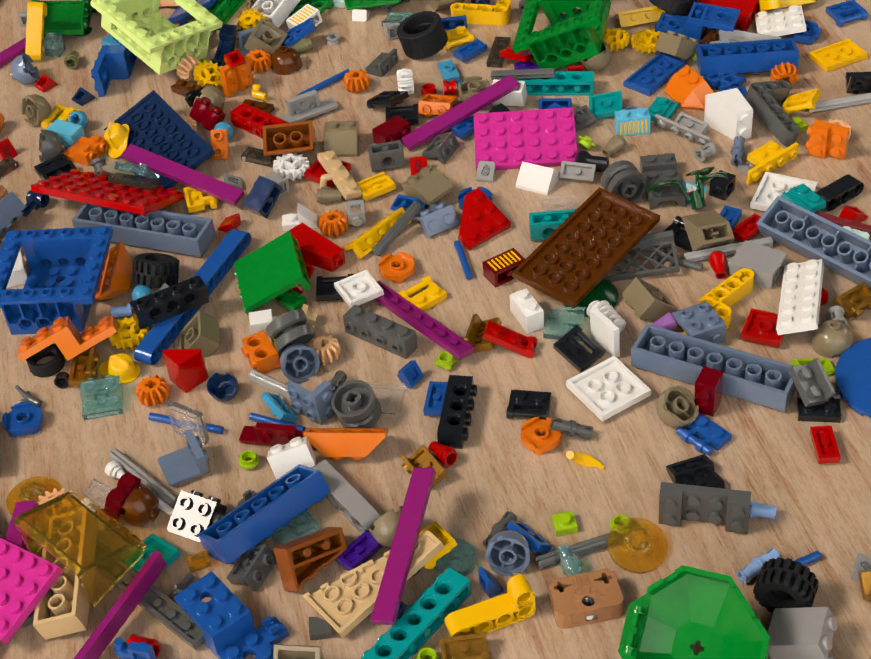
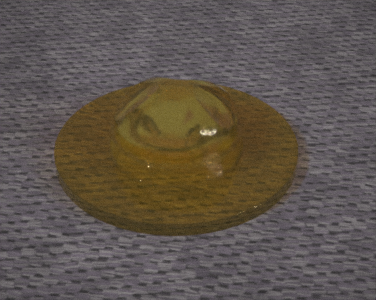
[6,476,61,520]
[607,518,668,574]

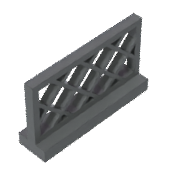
[605,230,680,282]

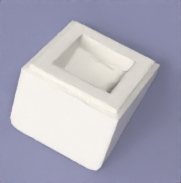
[352,9,370,22]

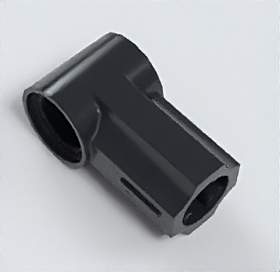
[574,151,609,172]

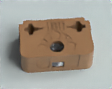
[548,568,624,629]

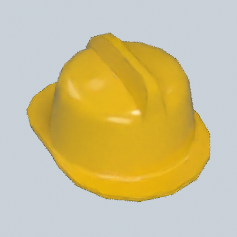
[104,121,130,158]
[99,353,141,384]

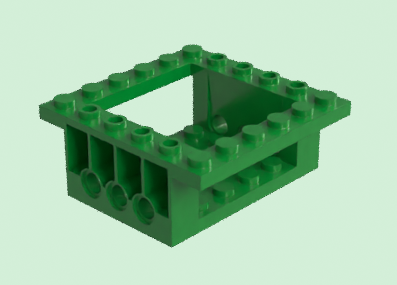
[512,0,611,70]

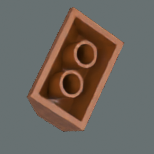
[263,120,316,156]

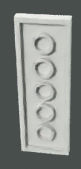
[776,259,824,335]

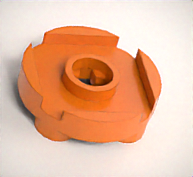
[379,252,416,284]
[520,417,562,455]

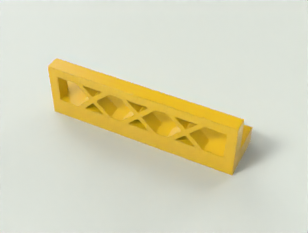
[614,6,680,28]
[343,207,412,259]

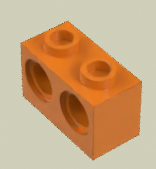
[241,331,280,374]

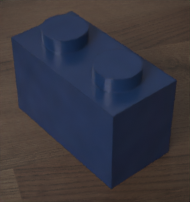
[243,175,283,219]

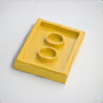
[808,39,868,72]

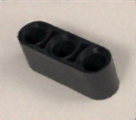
[816,174,864,211]

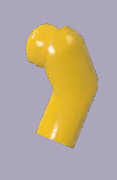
[251,84,268,101]

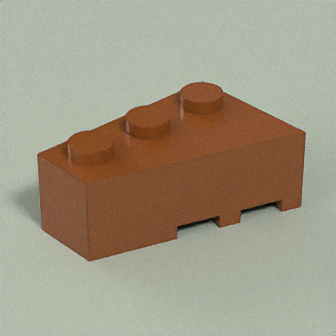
[273,527,347,592]

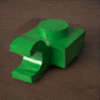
[275,290,307,311]

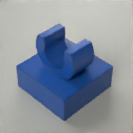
[397,360,424,388]
[257,616,289,646]

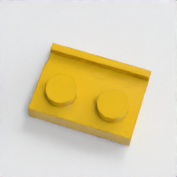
[356,171,396,201]

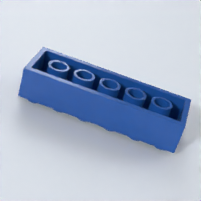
[696,38,799,76]
[198,464,330,565]

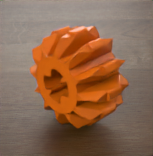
[246,48,271,74]
[770,62,799,86]
[343,69,370,93]
[319,209,348,238]
[135,375,170,407]

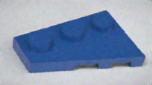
[280,18,316,47]

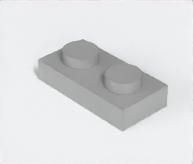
[559,161,597,183]

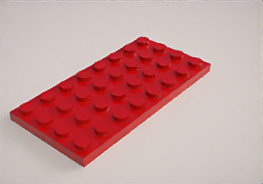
[31,169,184,215]

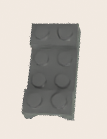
[640,153,686,210]
[658,482,751,534]

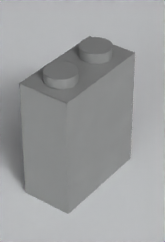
[728,240,788,289]
[768,607,838,659]

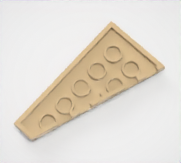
[302,530,444,639]

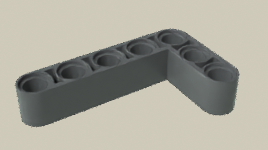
[745,80,800,146]

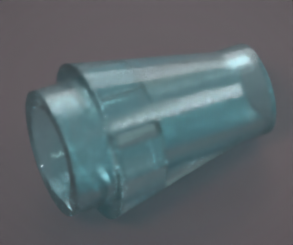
[556,543,584,576]

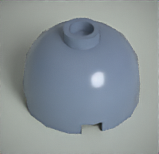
[10,53,40,85]
[280,342,320,383]
[485,530,531,576]

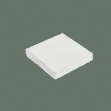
[334,270,384,308]
[590,307,620,358]

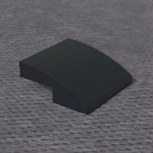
[34,153,77,180]
[666,454,725,489]

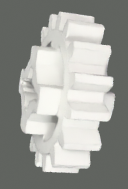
[273,153,310,181]

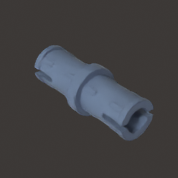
[731,136,745,167]

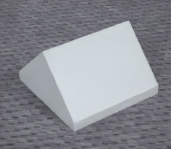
[516,161,560,195]

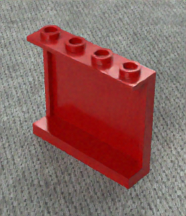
[697,0,760,31]

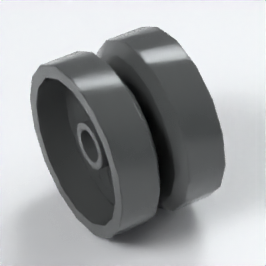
[601,160,646,203]
[265,309,316,354]
[331,380,381,428]

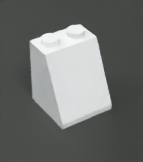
[704,88,753,140]

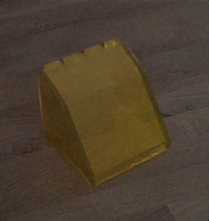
[13,492,147,607]

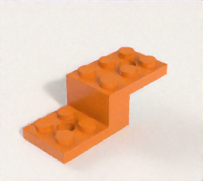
[17,315,117,362]

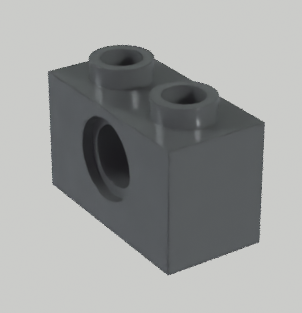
[367,140,405,172]

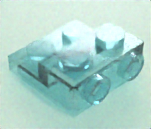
[80,375,123,421]

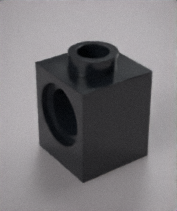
[709,170,736,201]

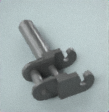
[655,248,703,271]

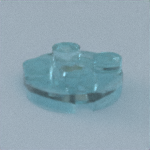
[434,536,476,576]

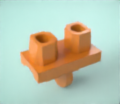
[211,129,229,160]

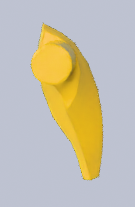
[566,451,605,470]

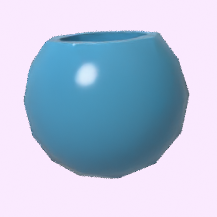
[68,111,88,129]
[214,121,234,141]
[131,285,152,301]

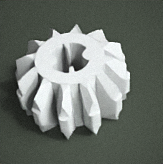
[396,68,414,95]

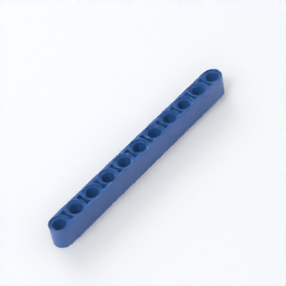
[134,229,251,365]

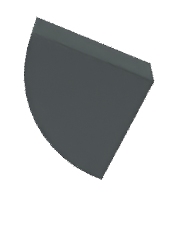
[309,617,333,640]

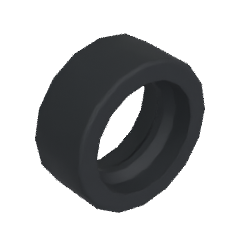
[26,343,65,377]

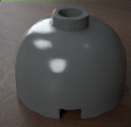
[39,129,64,162]

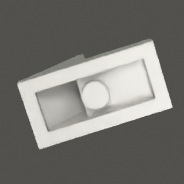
[282,203,318,231]

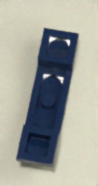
[211,24,237,66]

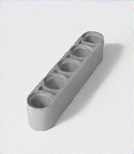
[311,459,380,534]

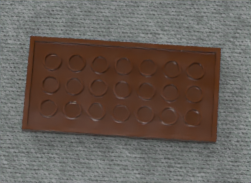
[512,187,660,309]

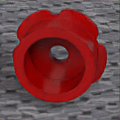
[421,83,437,96]

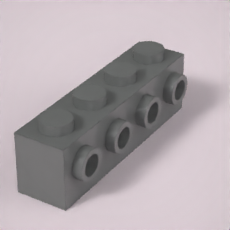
[343,305,418,359]

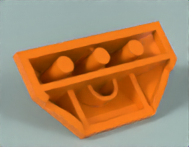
[664,65,714,111]
[95,242,133,300]
[303,428,389,460]

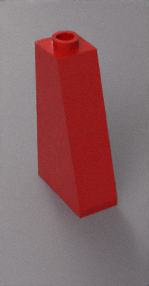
[287,223,346,272]

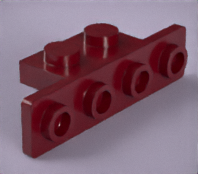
[239,422,317,450]

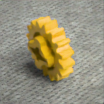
[238,8,269,31]
[603,27,629,52]
[631,29,660,54]
[193,60,223,89]
[109,316,150,350]

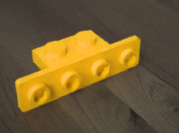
[746,140,799,185]

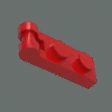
[482,320,538,358]

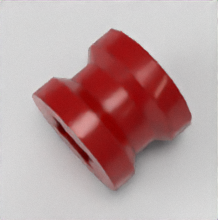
[443,79,457,95]

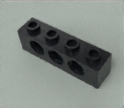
[129,275,209,330]
[437,375,477,449]

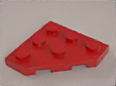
[458,188,511,251]

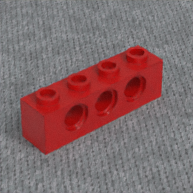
[230,103,289,138]

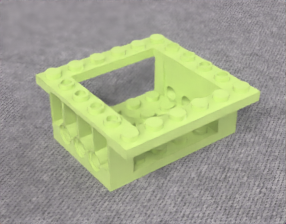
[91,0,223,75]

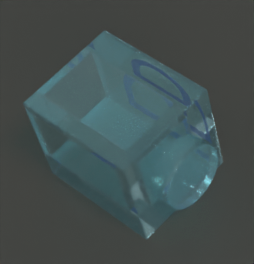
[42,32,66,57]

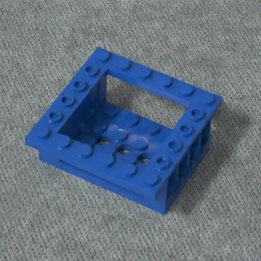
[0,226,114,335]

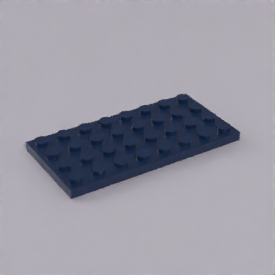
[104,90,215,189]

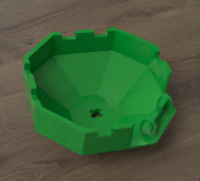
[618,565,772,659]

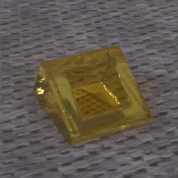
[186,550,211,573]

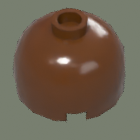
[271,46,302,75]
[119,483,160,526]

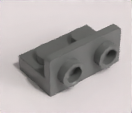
[366,49,399,77]
[574,105,597,132]
[422,132,459,164]
[788,358,835,407]
[227,544,277,591]

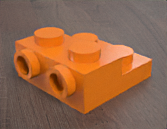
[219,55,254,98]
[418,94,458,117]
[805,119,850,160]
[62,135,108,167]

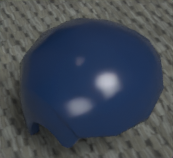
[206,372,239,402]

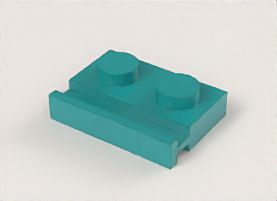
[648,96,680,122]
[782,183,826,213]

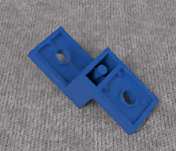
[655,2,740,42]
[91,43,138,97]
[174,571,274,659]

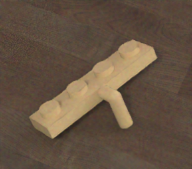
[317,150,362,200]

